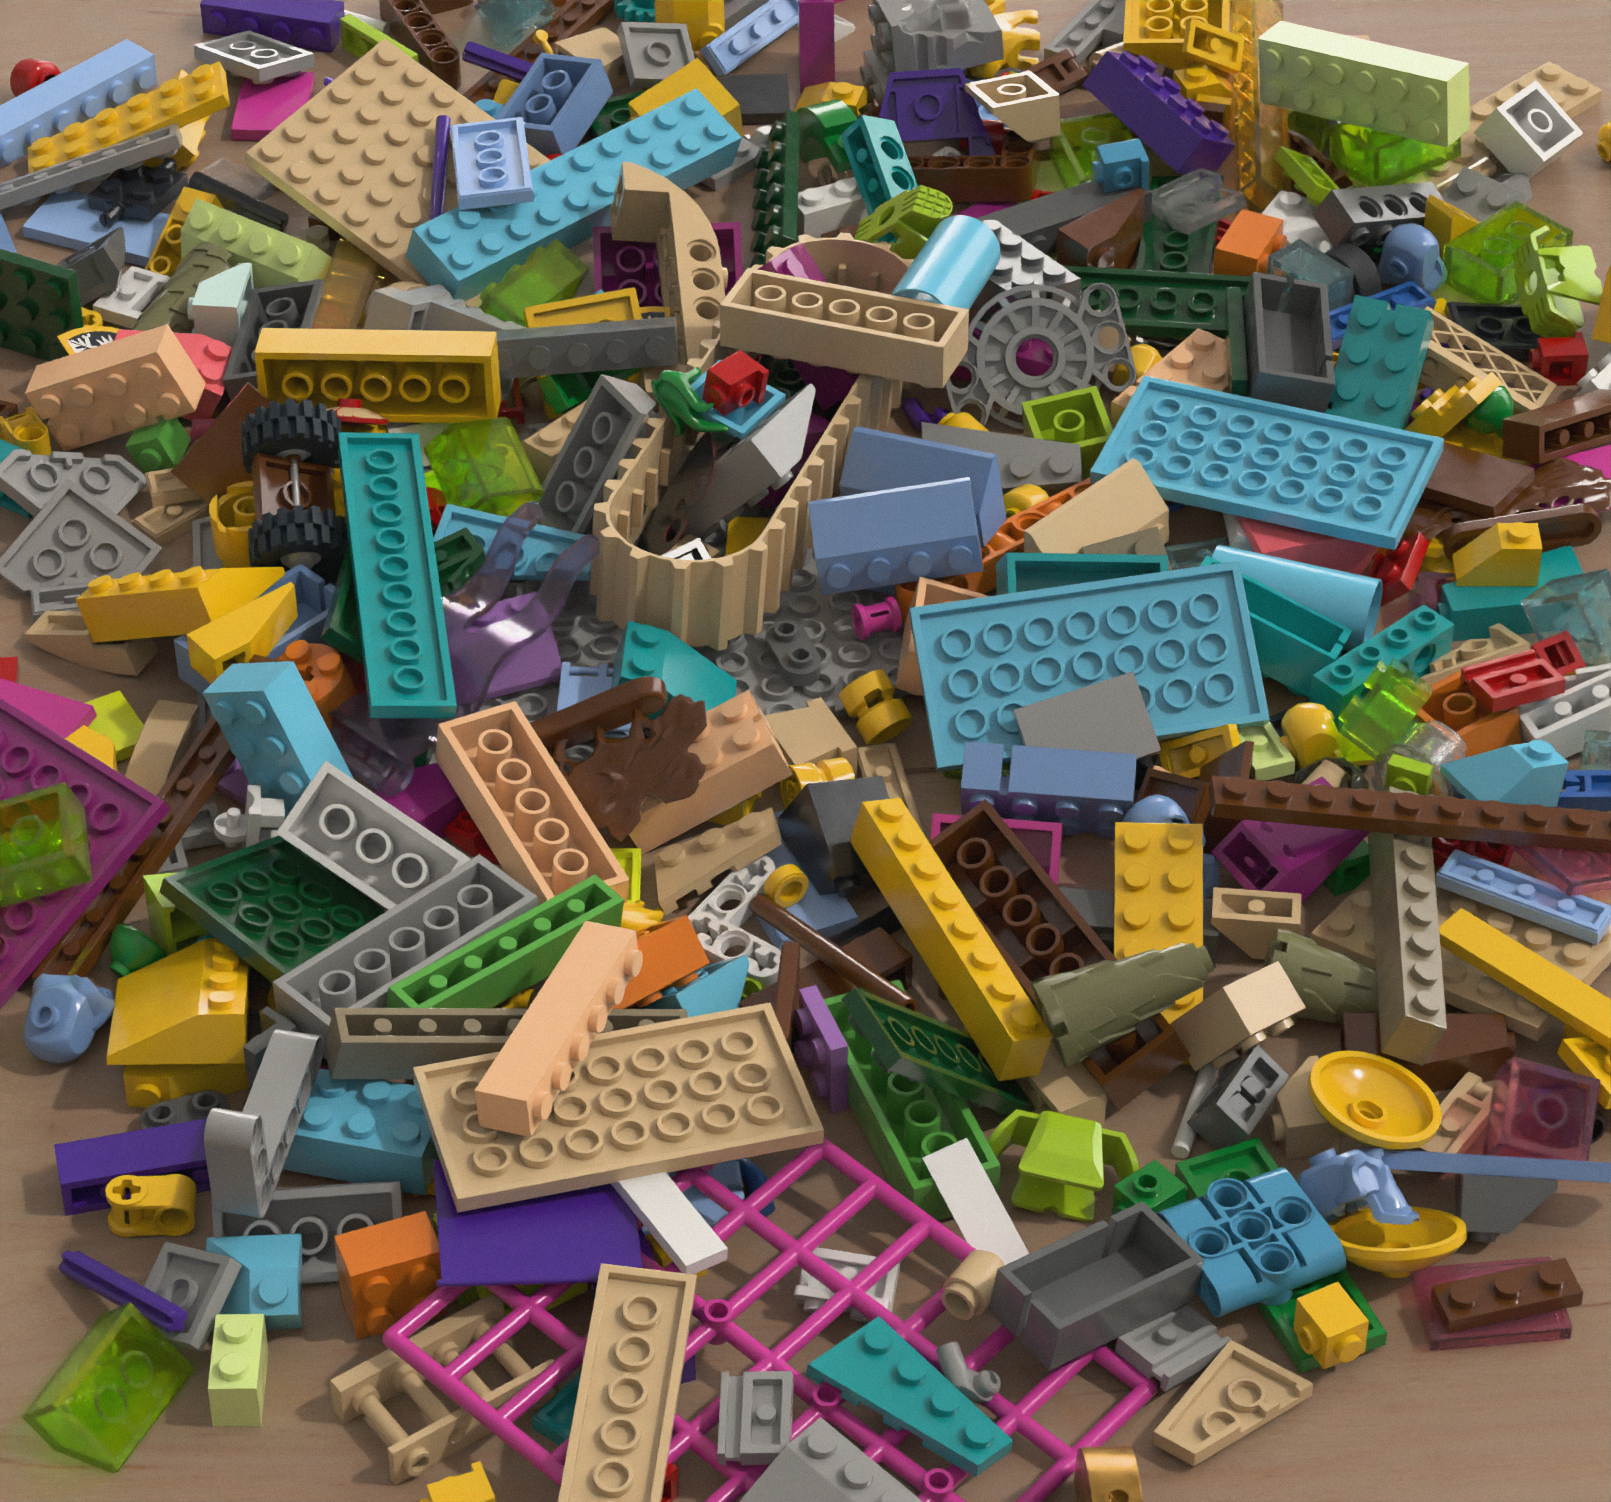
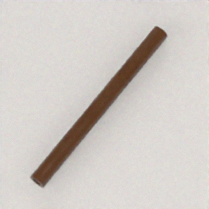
[750,894,918,1012]

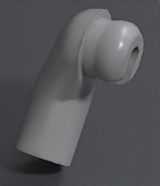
[936,1342,1001,1403]

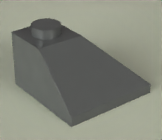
[1455,1173,1558,1242]

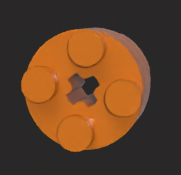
[277,640,358,734]

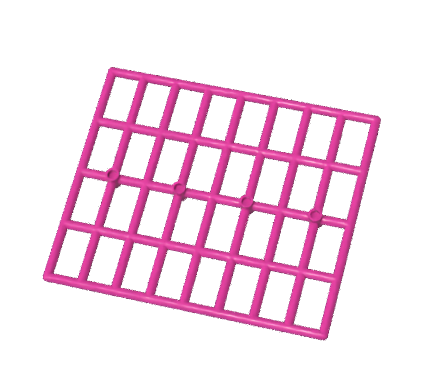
[382,1137,1157,1502]

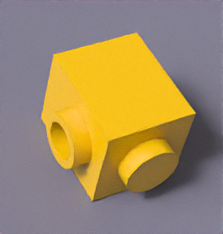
[1293,1282,1369,1369]

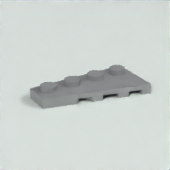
[921,422,1083,494]

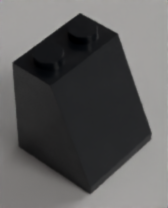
[777,776,890,897]

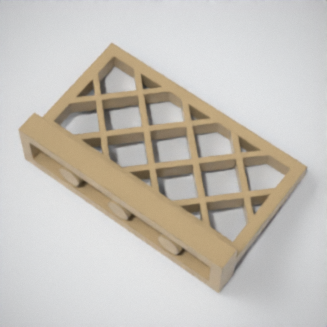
[1419,306,1557,416]

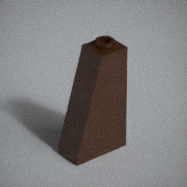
[1339,1013,1516,1093]

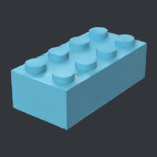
[202,661,354,830]
[283,1069,440,1196]

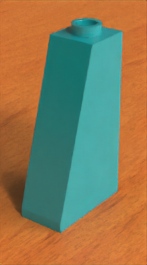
[1434,546,1594,642]

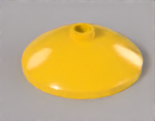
[1307,1051,1442,1151]
[1327,1206,1467,1278]

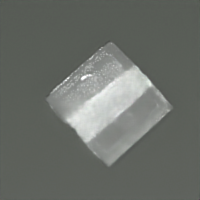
[1151,168,1247,235]

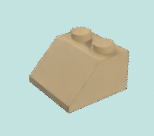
[965,71,1060,143]

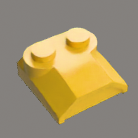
[654,0,725,55]

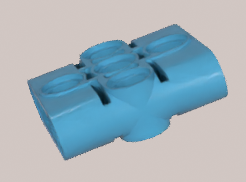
[1156,1167,1346,1318]

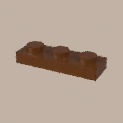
[1430,1258,1584,1334]

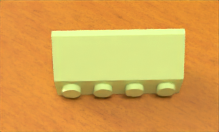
[180,198,334,289]

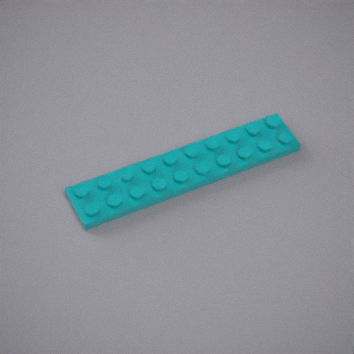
[338,432,457,719]

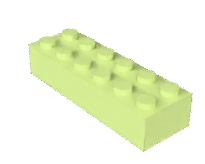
[1258,21,1470,147]

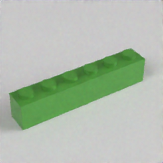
[386,874,624,1008]

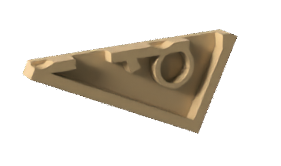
[1393,623,1531,704]

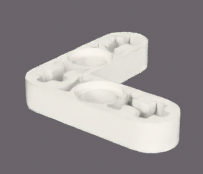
[688,855,781,990]

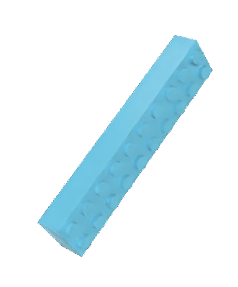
[406,88,742,301]

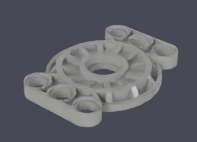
[944,283,1136,429]

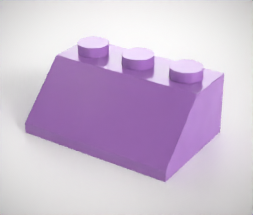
[444,592,562,707]

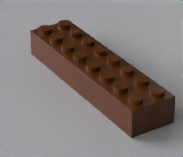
[929,799,1191,1111]

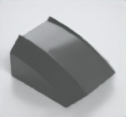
[57,227,126,307]

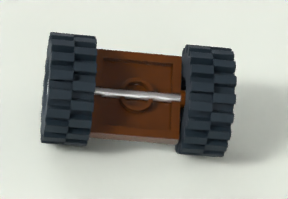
[241,399,349,586]

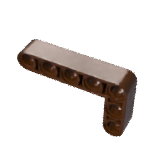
[379,0,473,90]
[907,129,1040,202]

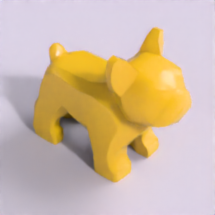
[965,9,1040,79]

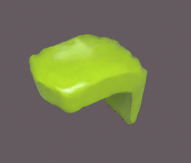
[1287,109,1332,153]

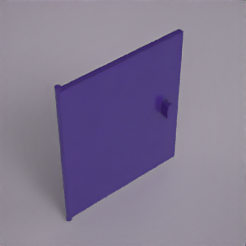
[433,1160,643,1287]

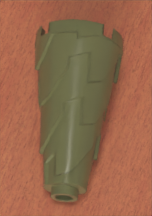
[133,242,241,334]
[1263,928,1379,1024]
[1031,942,1214,1068]

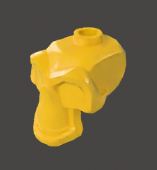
[1279,702,1381,781]

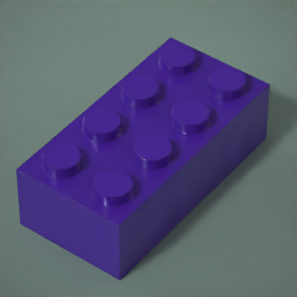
[1082,50,1236,176]

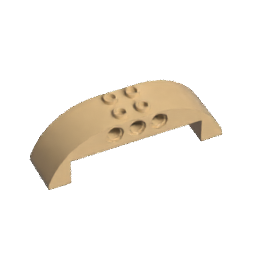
[609,162,728,413]

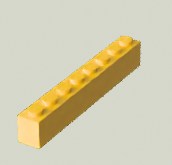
[850,798,1053,1081]

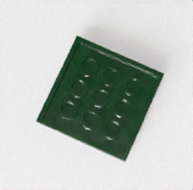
[159,835,385,984]

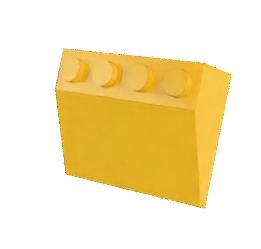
[1123,0,1230,78]
[75,566,286,643]
[107,937,251,1065]

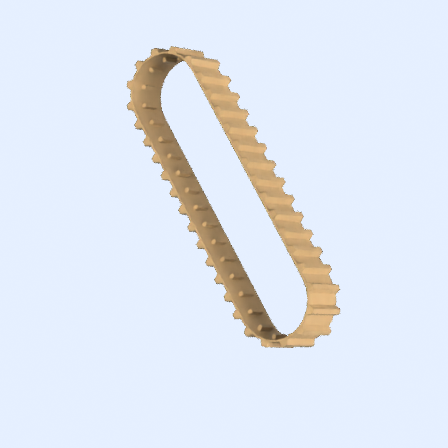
[590,233,914,651]

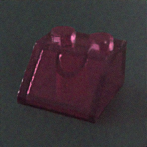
[1482,1057,1600,1161]

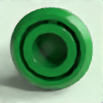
[1465,386,1514,438]
[108,923,167,978]

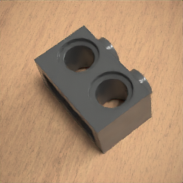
[1187,1045,1290,1150]

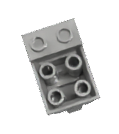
[860,0,1004,105]
[363,284,526,402]

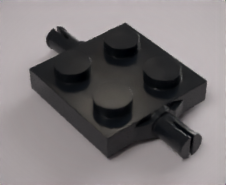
[87,157,188,228]

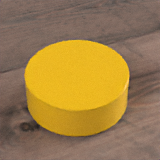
[764,864,809,908]

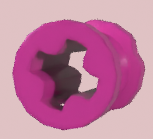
[851,596,902,640]

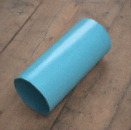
[891,215,1000,309]
[1212,545,1383,652]

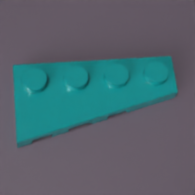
[806,1316,1013,1477]

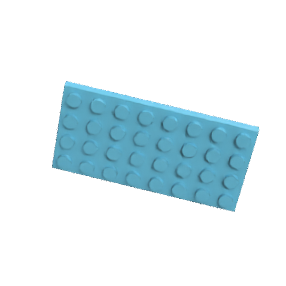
[1090,376,1444,550]
[909,561,1270,772]

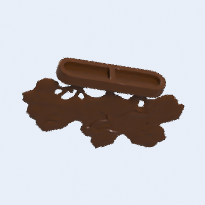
[1402,457,1611,562]
[530,676,707,842]

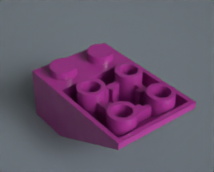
[1211,776,1371,904]

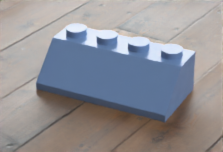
[839,426,1007,547]
[808,477,983,595]

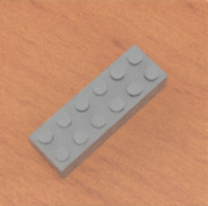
[273,854,538,1060]

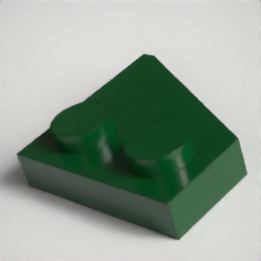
[434,527,487,607]

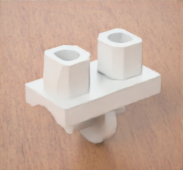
[213,785,285,848]

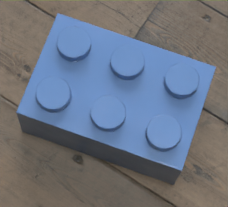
[495,53,613,155]

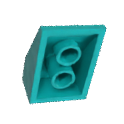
[611,621,737,720]

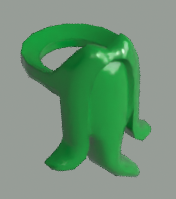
[651,367,729,437]

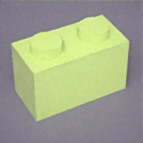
[208,1314,269,1427]

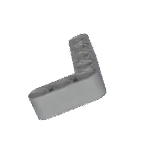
[204,1029,324,1218]

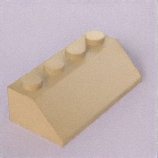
[1024,458,1169,554]

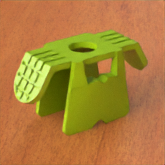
[854,185,953,259]
[1512,225,1603,338]
[988,1109,1139,1222]

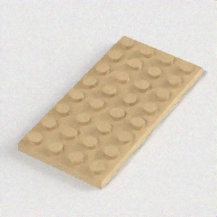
[413,1003,824,1213]

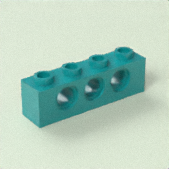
[840,115,918,243]
[1309,604,1455,732]

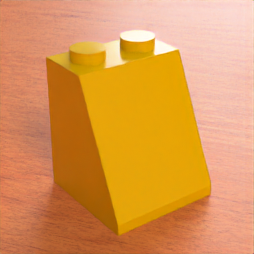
[628,57,743,137]

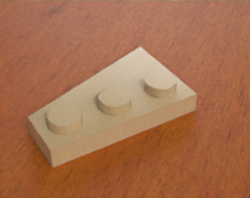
[654,807,782,916]
[1152,1340,1313,1466]

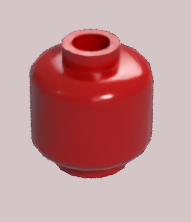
[10,58,61,97]

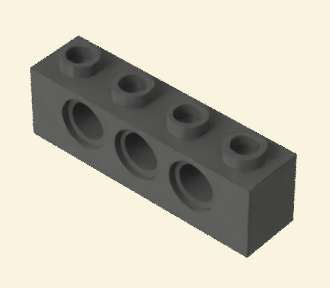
[1312,182,1445,247]

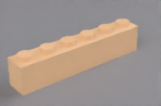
[474,921,643,1137]

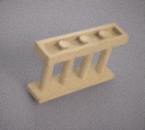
[330,1293,559,1485]

